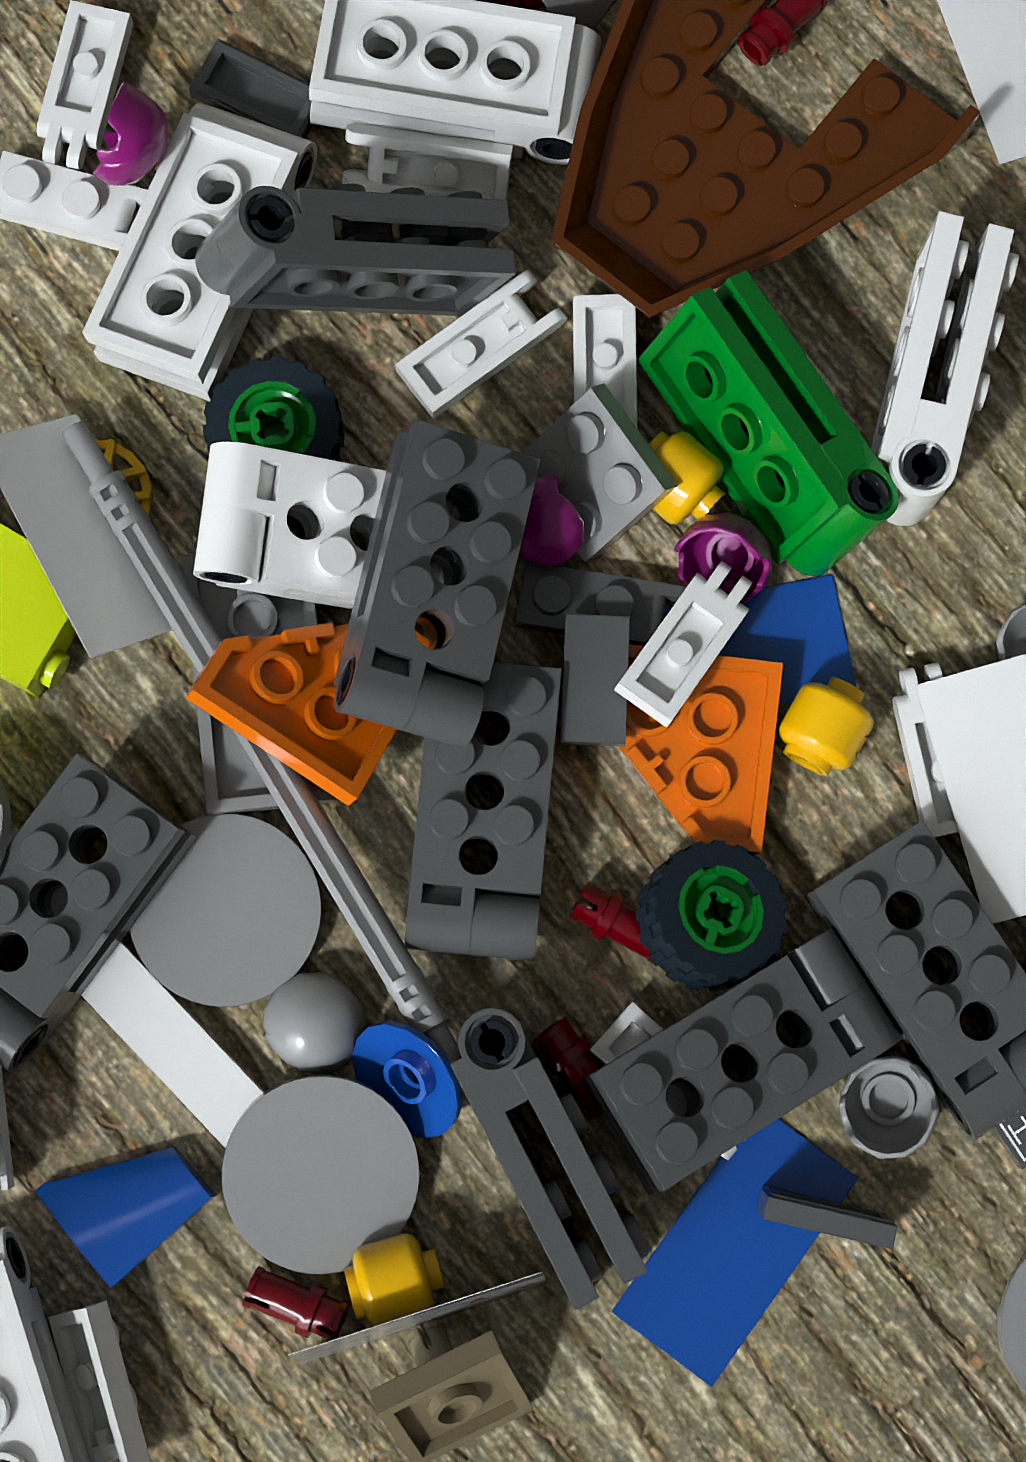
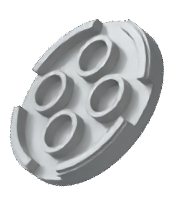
[130,814,323,1007]
[222,1075,419,1274]

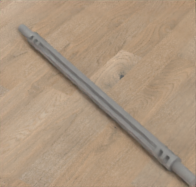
[62,421,462,1089]

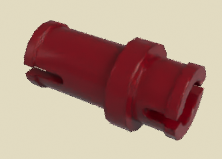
[738,0,828,66]
[569,881,653,964]
[532,1016,601,1120]
[242,1266,350,1341]

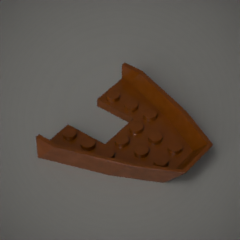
[551,0,980,318]

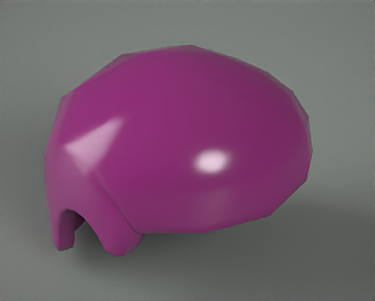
[93,81,168,186]
[518,475,584,566]
[674,511,773,603]

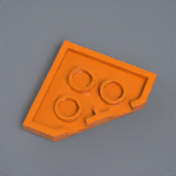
[185,623,429,806]
[617,644,783,855]

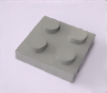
[523,383,678,562]

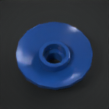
[352,1020,462,1138]

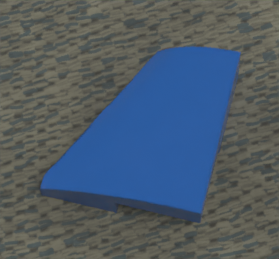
[36,1147,217,1288]

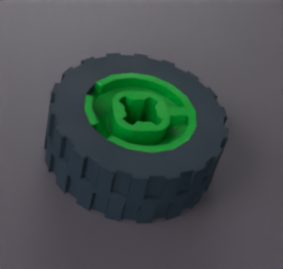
[203,356,345,461]
[636,840,788,991]

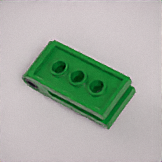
[637,270,899,576]

